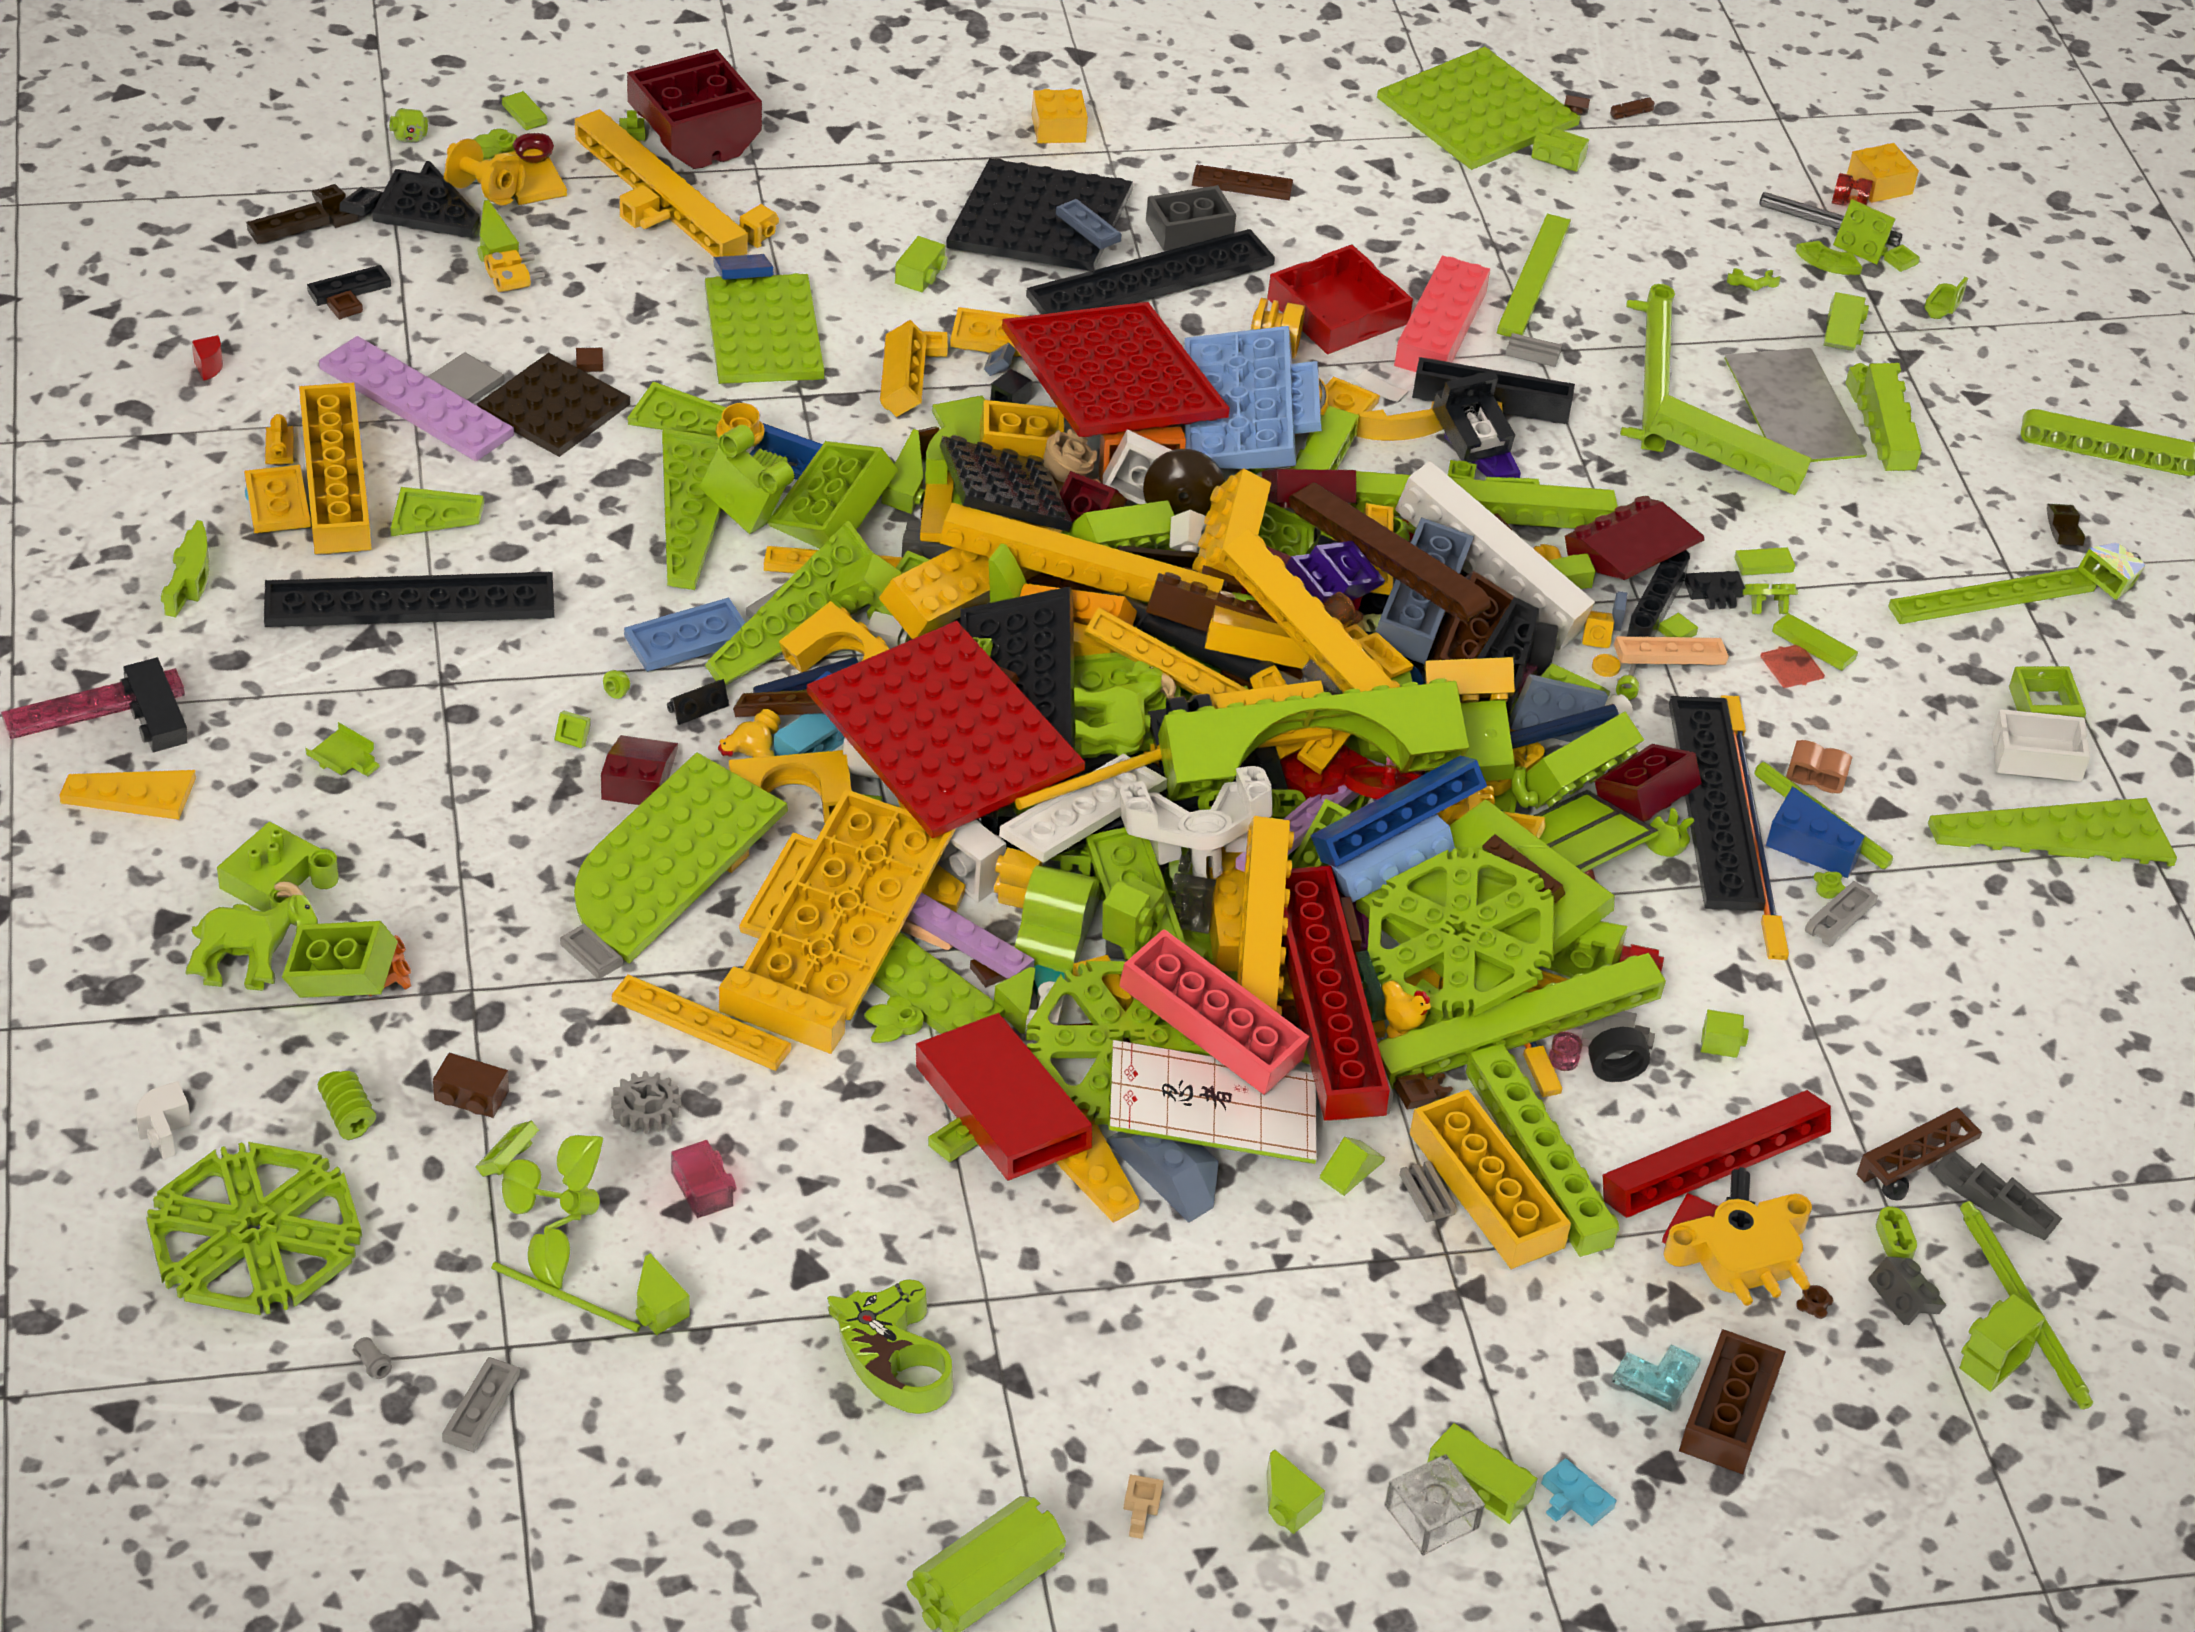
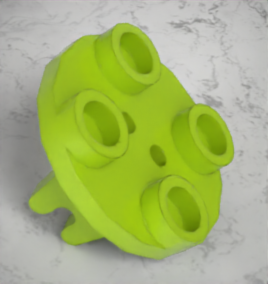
[1743,584,1798,614]

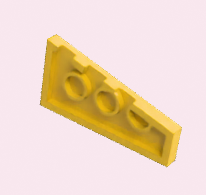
[59,770,196,820]

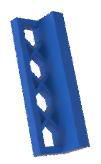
[749,423,823,480]

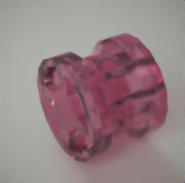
[1549,1032,1583,1071]

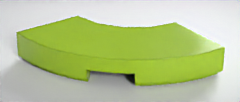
[1795,241,1863,275]

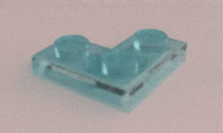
[1612,1344,1701,1412]

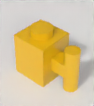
[619,185,671,229]

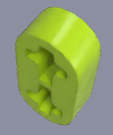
[1876,1206,1917,1259]

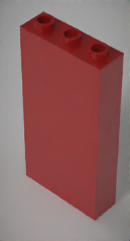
[916,1013,1092,1181]

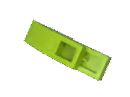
[161,520,209,618]

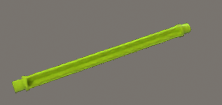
[1960,1201,2093,1410]

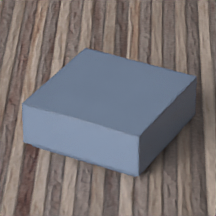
[1612,591,1628,631]

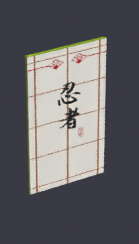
[1108,1040,1317,1164]

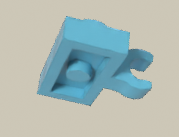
[1541,1458,1617,1526]

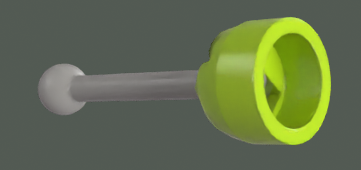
[1616,664,1639,700]

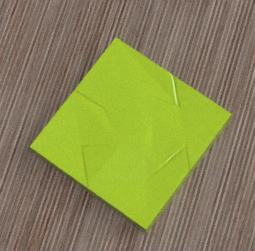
[1356,799,1615,992]

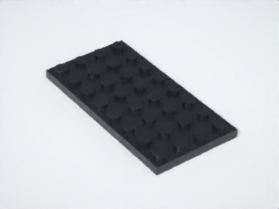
[961,586,1075,787]

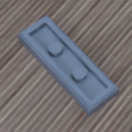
[1056,199,1122,249]

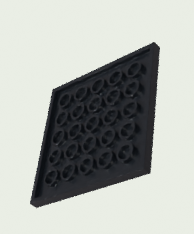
[946,158,1133,272]

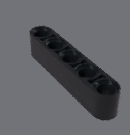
[1627,550,1690,637]

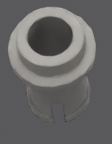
[352,1337,392,1379]

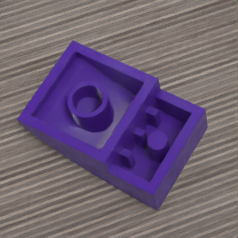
[1285,541,1385,610]

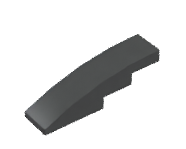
[1931,1151,2062,1240]

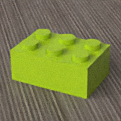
[282,921,398,998]

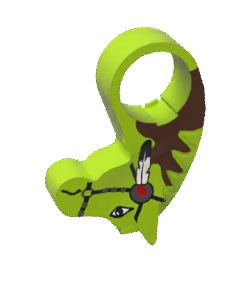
[827,1279,953,1414]

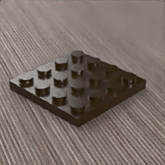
[477,352,630,457]

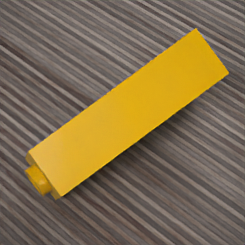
[1205,605,1313,670]

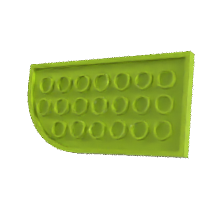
[574,752,788,964]

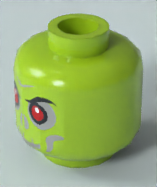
[389,108,428,142]

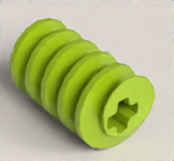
[317,1071,376,1140]

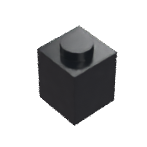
[990,369,1032,404]

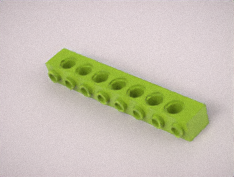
[1465,1043,1619,1257]

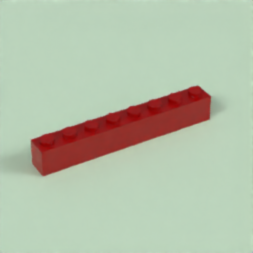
[1602,1090,1831,1218]

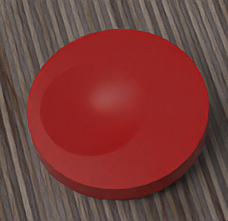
[1345,765,1421,799]

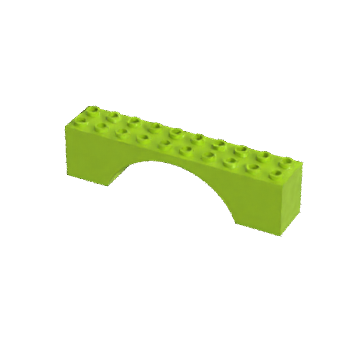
[1158,679,1469,801]

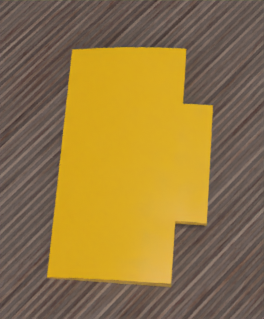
[739,789,955,1021]

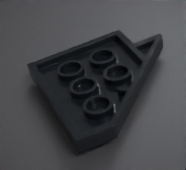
[372,161,480,238]

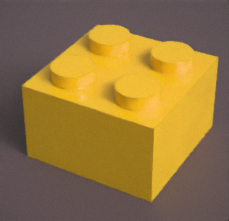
[1031,89,1088,143]
[1847,143,1919,203]

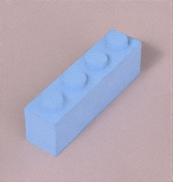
[1329,814,1455,903]

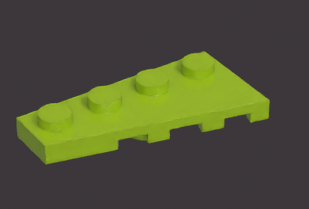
[627,381,726,437]

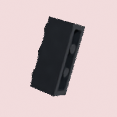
[120,657,187,753]

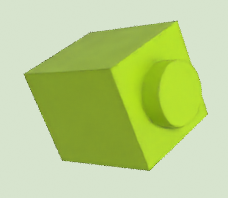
[1701,1009,1749,1058]

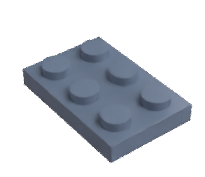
[1508,674,1608,742]

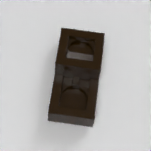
[312,184,359,228]
[2046,504,2085,546]

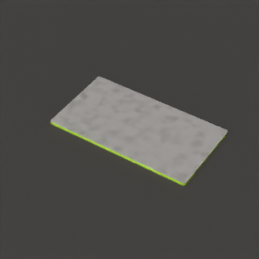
[1724,348,1867,462]

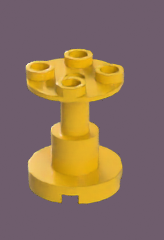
[444,138,525,205]

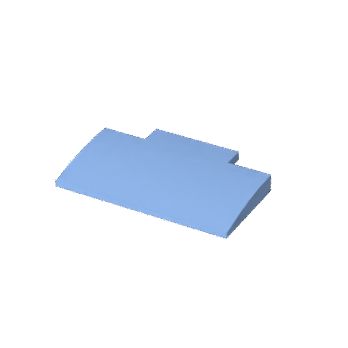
[1185,326,1322,469]

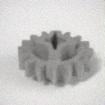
[611,1071,681,1134]

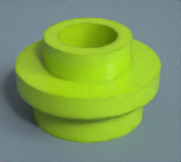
[603,670,630,699]

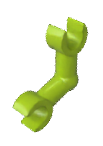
[1727,268,1781,291]

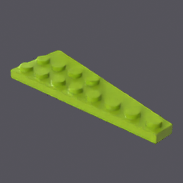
[662,429,722,590]
[705,521,873,686]
[1928,798,2177,866]

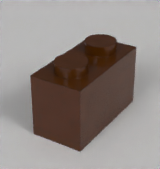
[433,1052,509,1118]

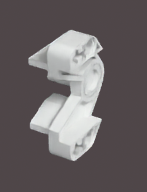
[1120,766,1272,880]

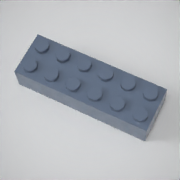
[1376,517,1474,664]

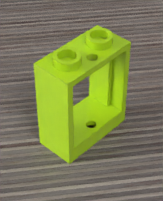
[2009,666,2086,718]

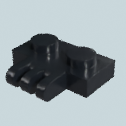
[1684,571,1745,610]

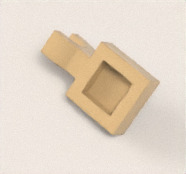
[1123,1474,1164,1539]

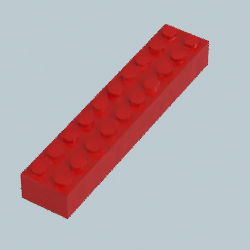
[1281,866,1390,1121]

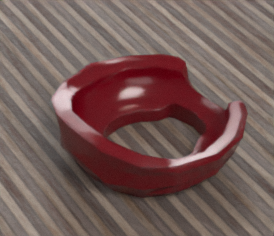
[513,133,554,163]

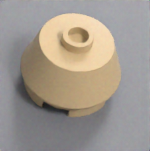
[1043,429,1097,482]

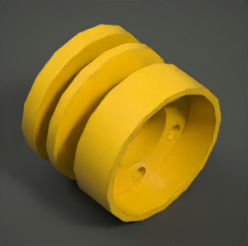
[1251,298,1305,359]

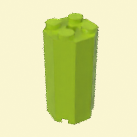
[907,1496,1066,1632]

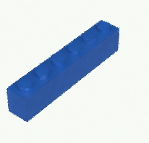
[1310,755,1487,867]

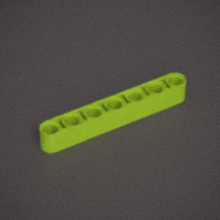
[2021,409,2195,476]

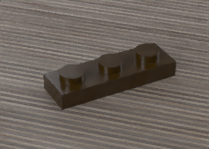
[246,202,330,244]

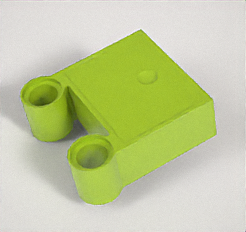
[699,425,794,534]
[1427,700,1515,781]
[217,821,339,912]

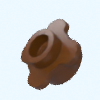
[1796,1285,1833,1319]

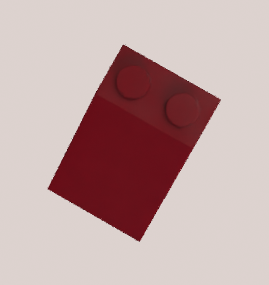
[1060,471,1127,523]
[601,735,678,805]

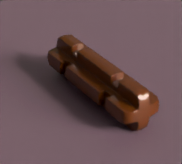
[1610,97,1655,120]

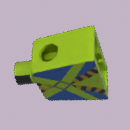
[2077,543,2145,600]

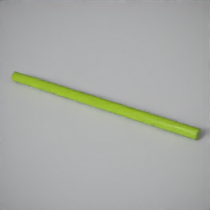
[491,1262,641,1332]

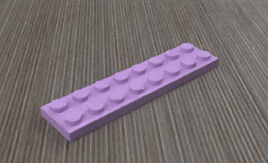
[319,336,514,461]

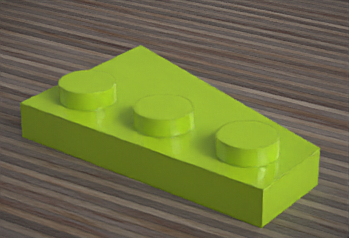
[390,487,484,536]

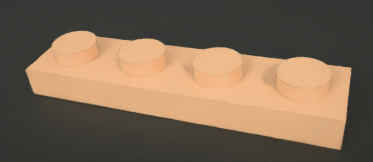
[1614,636,1729,665]

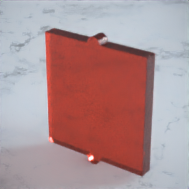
[1760,645,1825,688]

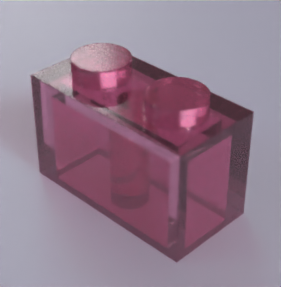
[671,1140,737,1219]

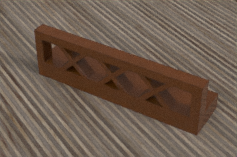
[1856,1107,1982,1186]

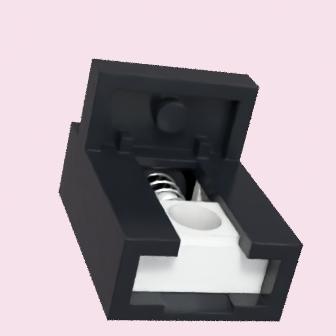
[1432,371,1515,462]

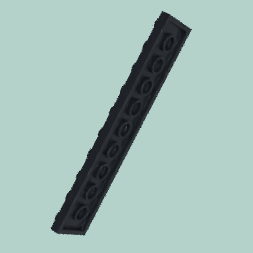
[1026,229,1275,314]
[264,572,555,627]
[1669,696,1766,911]

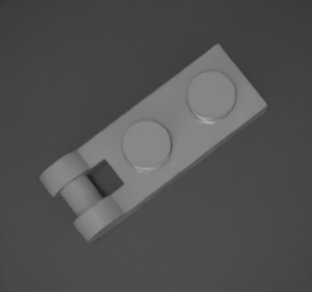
[1805,881,1878,947]

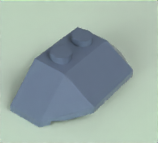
[1107,1132,1219,1223]

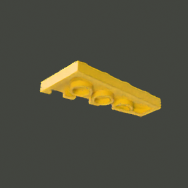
[1056,1109,1140,1223]

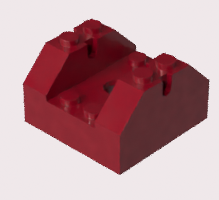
[627,49,762,169]

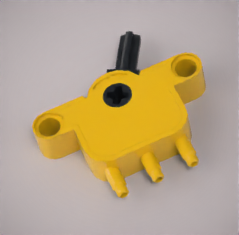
[1663,1167,1812,1306]

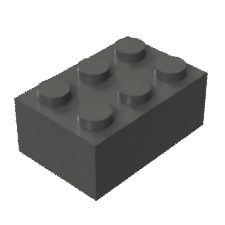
[1146,185,1236,251]

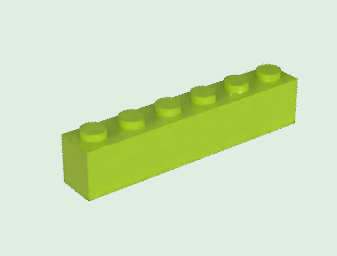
[1649,394,1812,495]

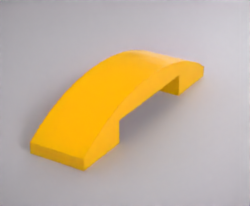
[1356,401,1443,441]

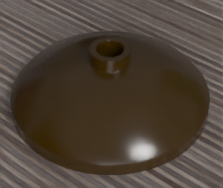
[1143,449,1225,516]

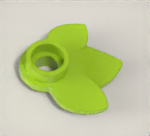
[473,129,518,160]
[864,996,924,1043]

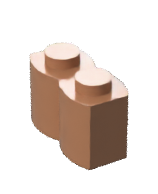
[1786,740,1852,793]

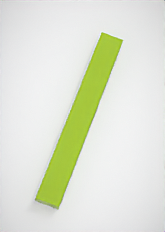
[1497,213,1571,337]
[1888,568,2096,624]

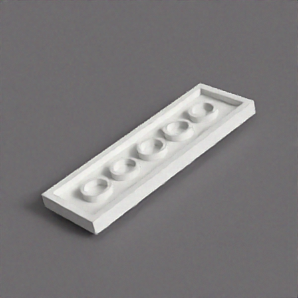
[999,754,1167,863]

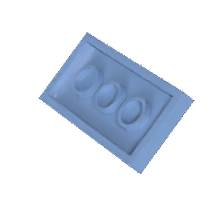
[624,597,746,672]

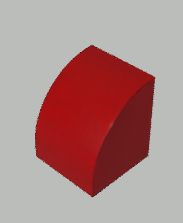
[192,335,223,381]

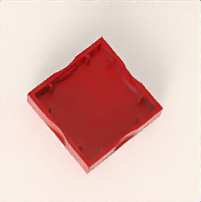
[1267,244,1413,355]

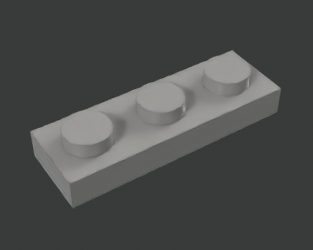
[442,1357,520,1453]

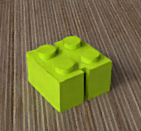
[1959,1293,2045,1392]

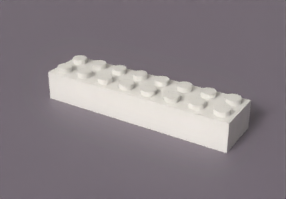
[1395,461,1595,651]

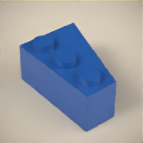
[1766,786,1865,879]

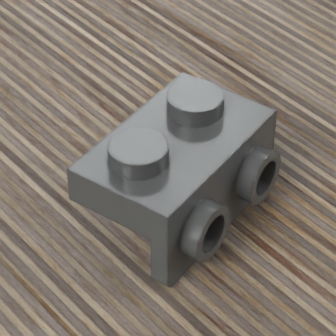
[1868,1257,1947,1325]

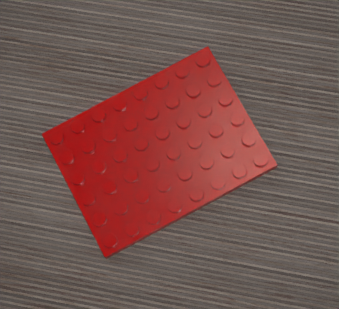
[1002,302,1230,437]
[807,620,1085,839]

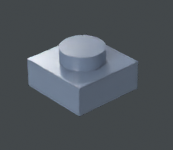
[984,342,1015,376]

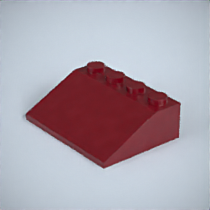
[1564,496,1705,580]

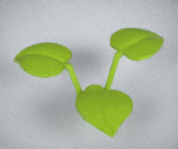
[502,1135,603,1289]

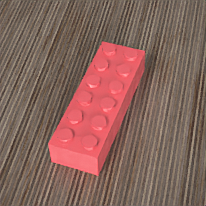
[1394,255,1491,372]
[1119,929,1309,1095]

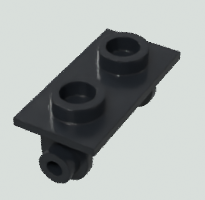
[667,679,730,725]

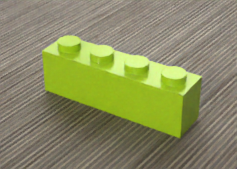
[1289,406,1359,470]

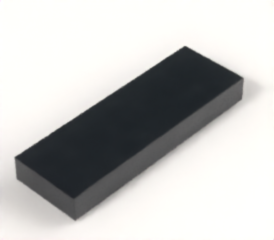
[307,265,391,306]

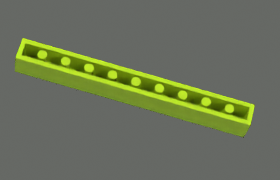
[1349,471,1618,529]
[1378,953,1666,1089]

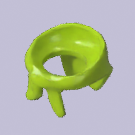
[1645,808,1694,857]

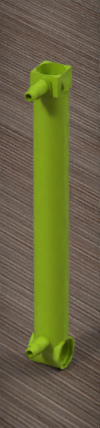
[1620,284,1675,452]

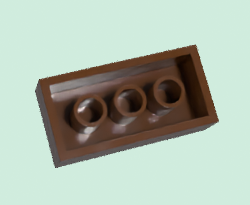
[1679,1329,1786,1474]

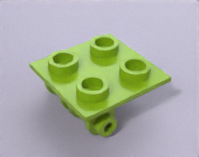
[1833,199,1896,265]

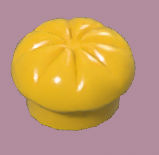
[716,403,765,449]

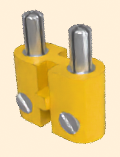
[484,250,545,292]

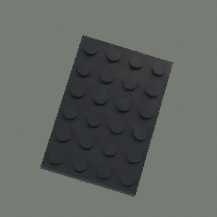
[939,435,1072,532]

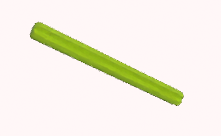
[1754,762,1893,869]

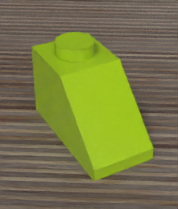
[635,1253,690,1335]
[1266,1449,1325,1534]

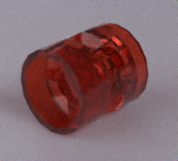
[1832,173,1873,206]

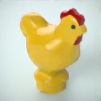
[718,709,781,758]
[1381,980,1431,1039]

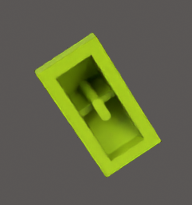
[994,967,1036,1034]
[1320,1137,1385,1196]

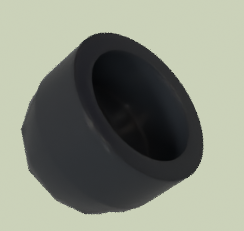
[1882,1176,1909,1200]

